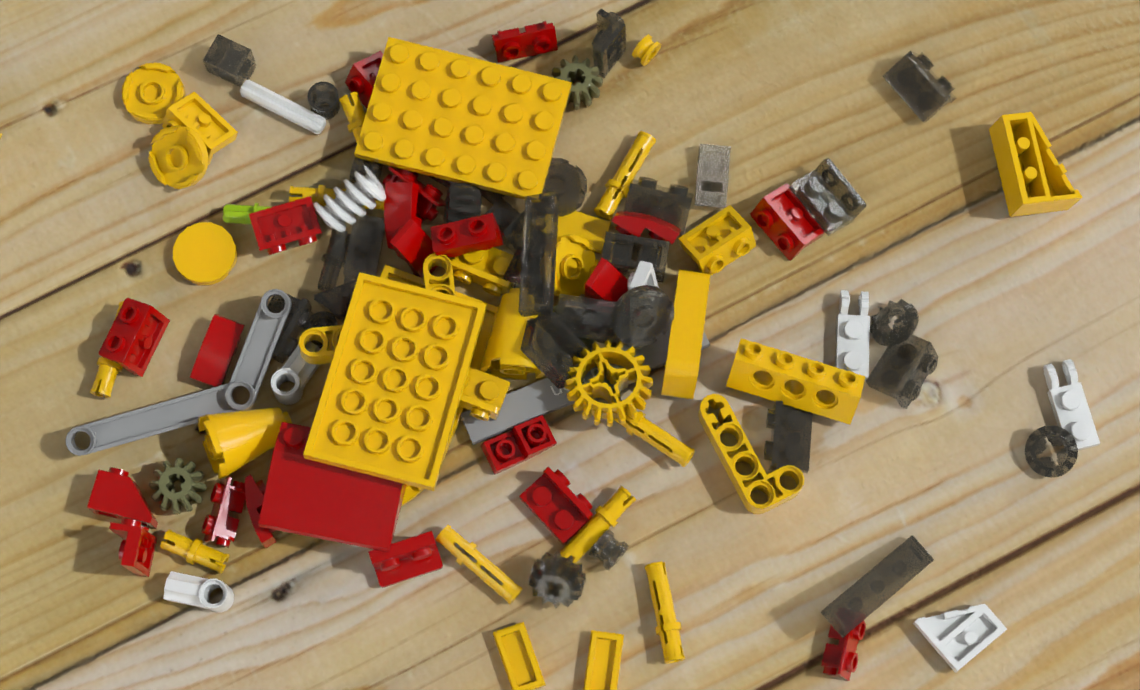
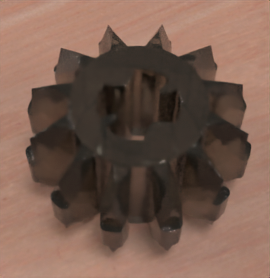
[443,183,482,224]
[528,551,586,609]

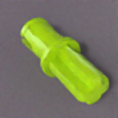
[223,203,271,224]

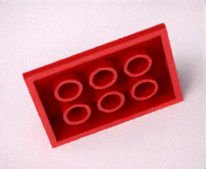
[258,422,407,552]

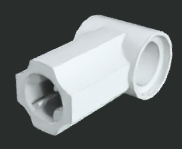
[271,342,321,405]
[164,571,234,613]

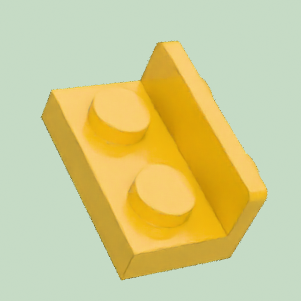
[162,91,238,165]
[678,205,756,276]
[451,247,524,296]
[458,367,511,421]

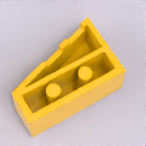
[989,112,1083,217]

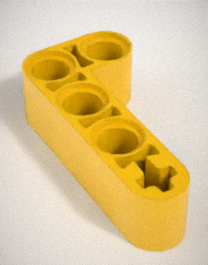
[661,269,711,400]
[698,394,804,514]

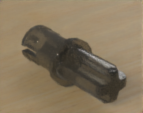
[318,229,352,293]

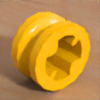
[632,34,661,66]

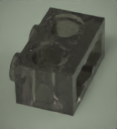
[602,231,670,283]

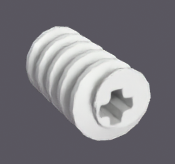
[313,166,386,232]

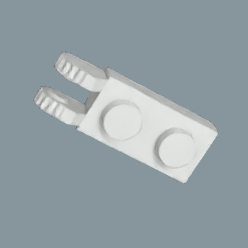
[835,290,870,381]
[1043,359,1100,453]

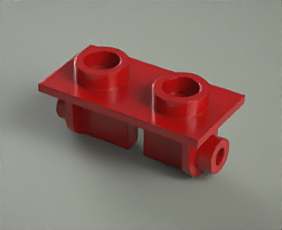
[492,21,558,63]
[382,166,449,222]
[202,477,246,548]
[821,608,866,681]

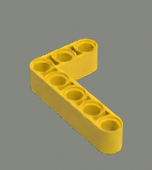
[299,254,456,364]

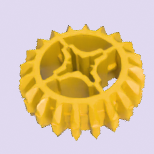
[565,339,653,427]

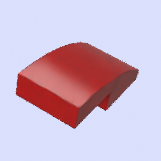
[384,182,422,250]
[612,211,681,244]
[390,218,438,278]
[190,314,245,387]
[481,415,557,475]
[245,474,277,548]

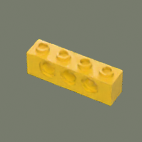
[726,338,865,425]

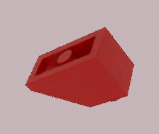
[584,258,629,321]
[87,467,158,529]

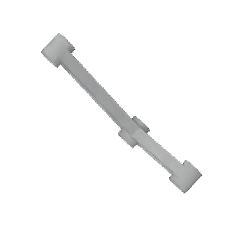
[65,289,292,456]

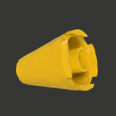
[481,288,546,380]
[197,407,292,479]

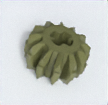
[552,55,603,110]
[149,458,207,515]

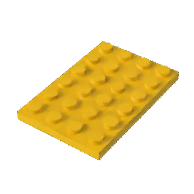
[354,37,572,204]
[303,272,486,491]

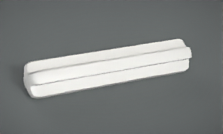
[240,80,326,134]

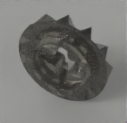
[870,299,919,346]
[1025,425,1078,478]

